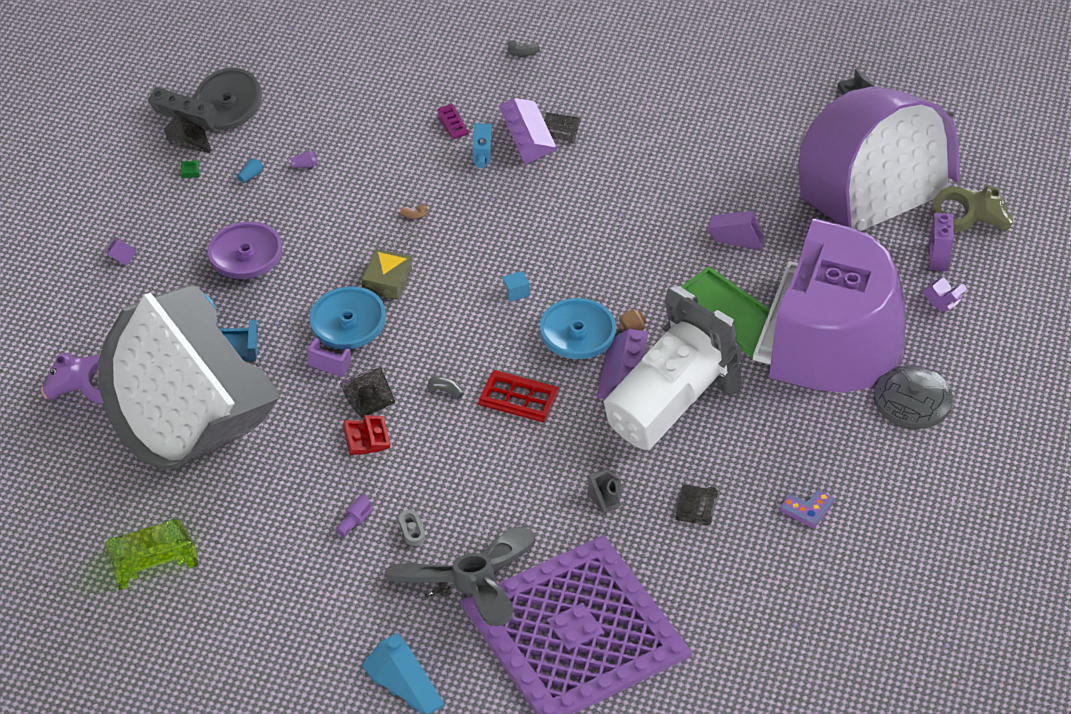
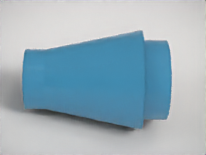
[237,158,263,183]

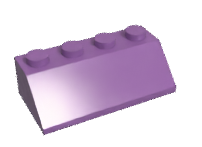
[498,98,558,165]
[596,329,648,399]

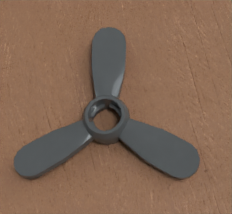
[385,527,535,626]

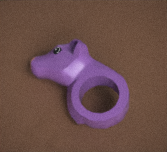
[41,353,103,403]

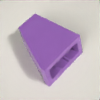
[708,211,765,250]

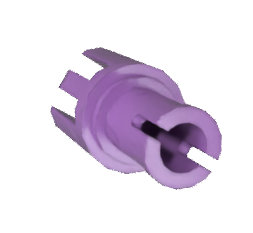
[335,494,374,537]

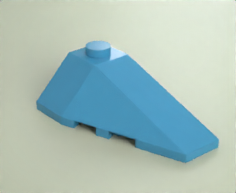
[362,633,445,714]

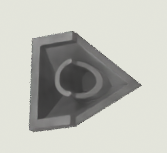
[588,468,621,514]

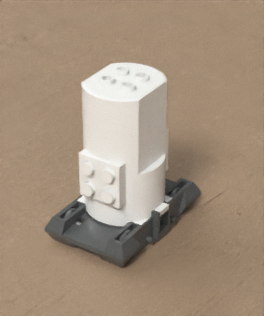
[604,286,742,450]

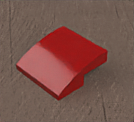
[342,415,391,455]

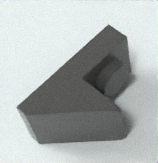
[837,69,875,95]

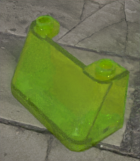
[104,519,198,590]

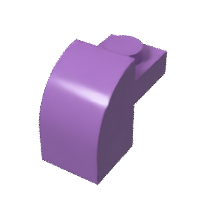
[922,276,967,311]

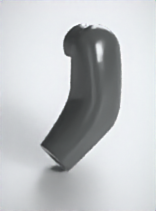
[507,40,540,56]
[427,377,464,400]

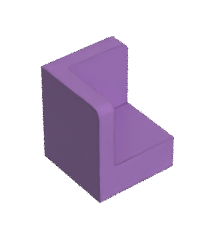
[106,236,137,266]

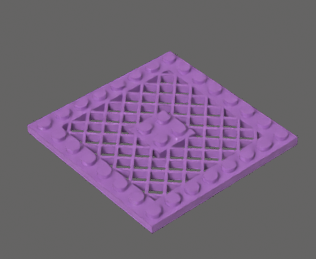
[461,535,692,714]

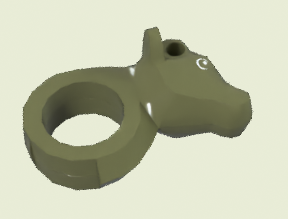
[931,185,1013,232]

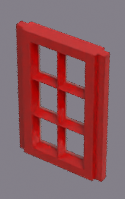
[478,370,559,423]

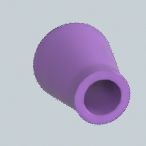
[290,150,318,168]

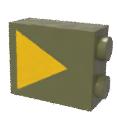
[362,249,412,300]

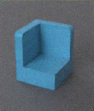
[503,271,530,302]

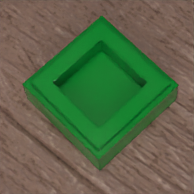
[181,161,200,178]

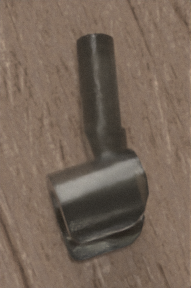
[425,582,451,598]

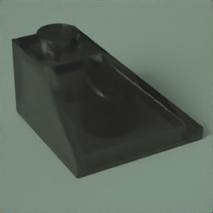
[164,115,212,153]
[340,367,396,418]

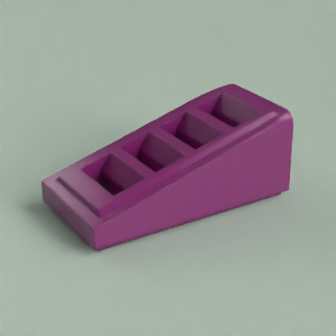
[437,104,469,139]

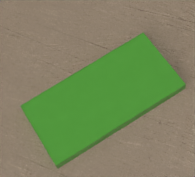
[681,266,770,358]

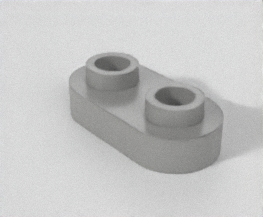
[399,510,425,546]

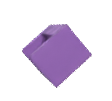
[307,338,351,377]

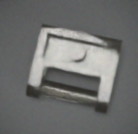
[544,112,581,144]
[675,484,718,525]

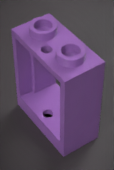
[929,213,954,271]

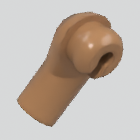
[400,204,428,220]

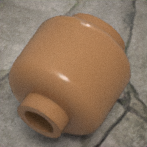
[617,309,647,333]

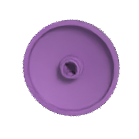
[208,222,282,279]

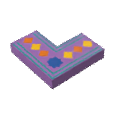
[779,489,835,529]

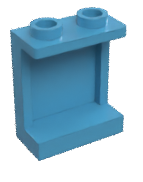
[220,320,258,361]

